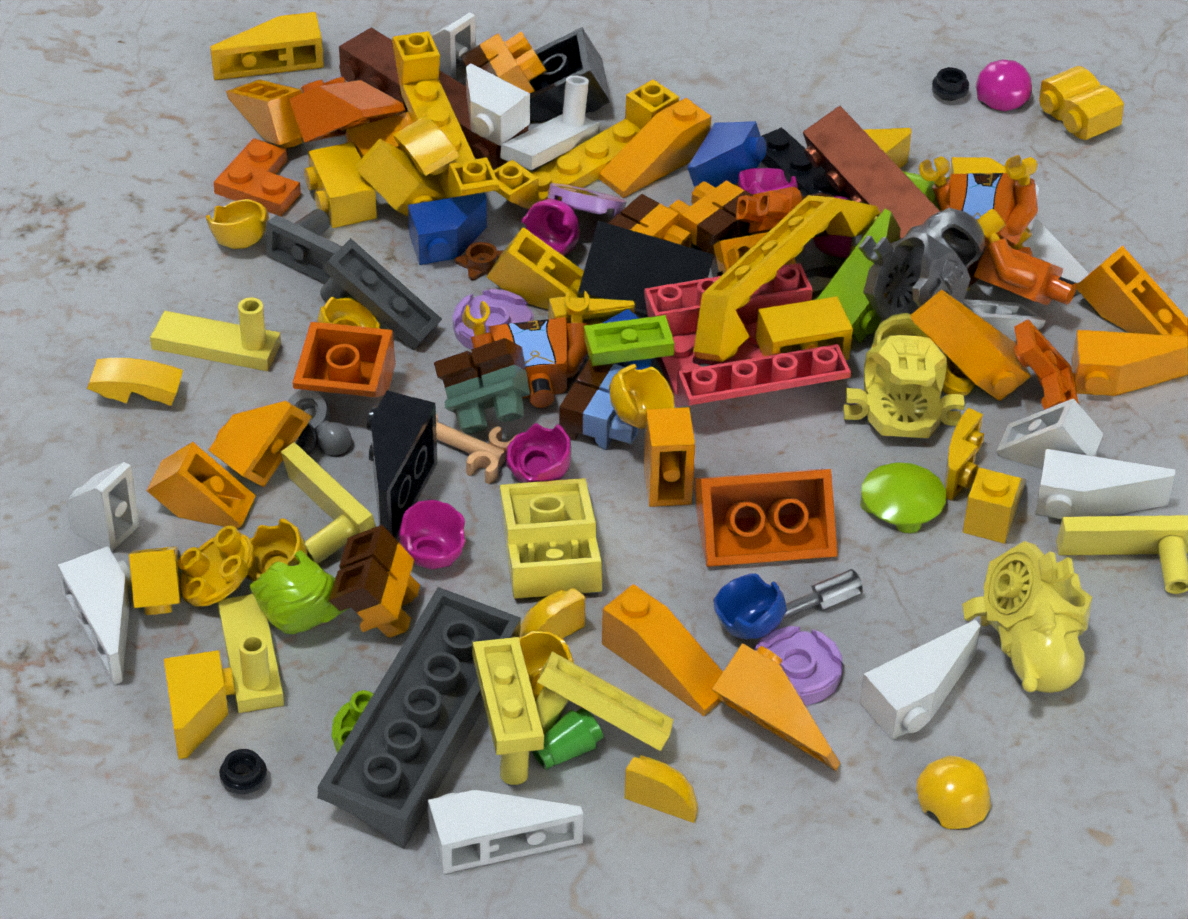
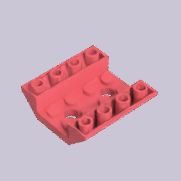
[644,263,851,407]

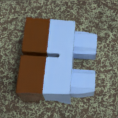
[559,359,639,450]

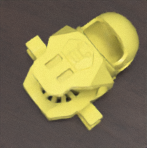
[843,313,965,438]
[962,541,1092,693]

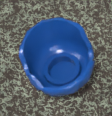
[713,573,787,640]

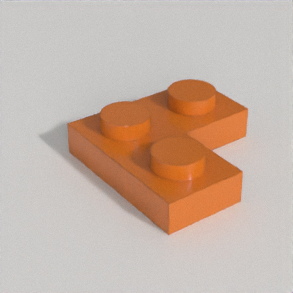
[213,138,301,217]
[1014,319,1079,410]

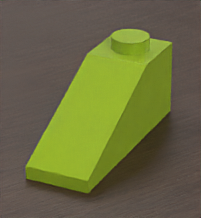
[816,209,901,343]

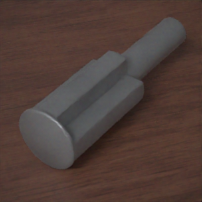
[783,569,863,619]

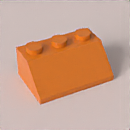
[694,468,838,567]

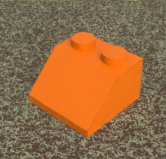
[289,77,406,143]
[292,322,396,397]

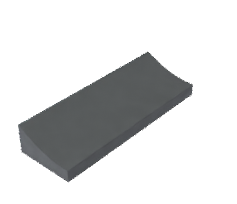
[317,587,521,849]

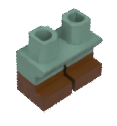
[434,338,530,434]

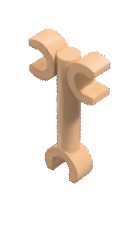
[436,414,517,484]

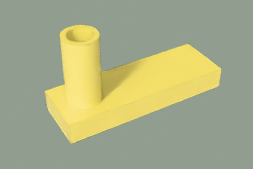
[150,297,281,371]
[281,442,376,564]
[1056,515,1188,594]
[218,594,284,713]
[472,637,544,785]
[535,651,674,751]

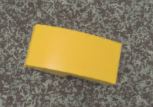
[393,116,460,176]
[87,358,183,406]
[944,407,984,501]

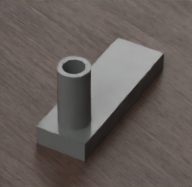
[265,209,353,297]
[320,238,442,350]

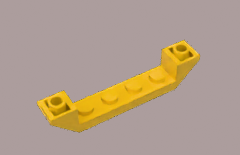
[392,31,499,198]
[493,79,679,210]
[693,195,880,362]

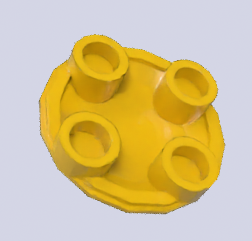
[178,525,254,607]

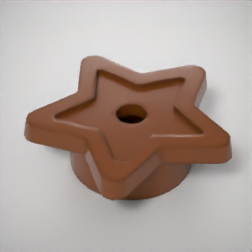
[455,242,503,280]

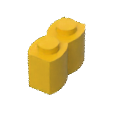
[1039,66,1124,140]

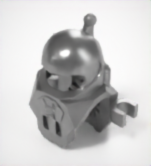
[859,208,985,322]

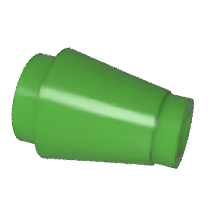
[532,708,603,770]

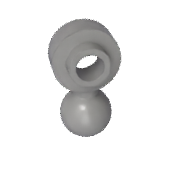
[288,390,352,456]

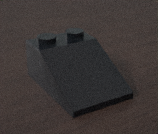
[529,27,610,121]
[367,390,438,539]

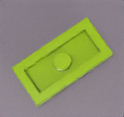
[584,315,675,366]

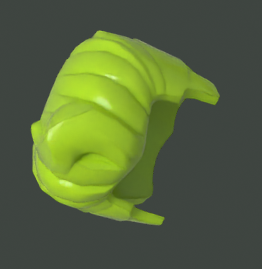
[250,551,349,634]

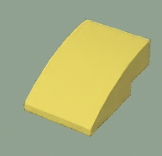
[500,478,602,599]

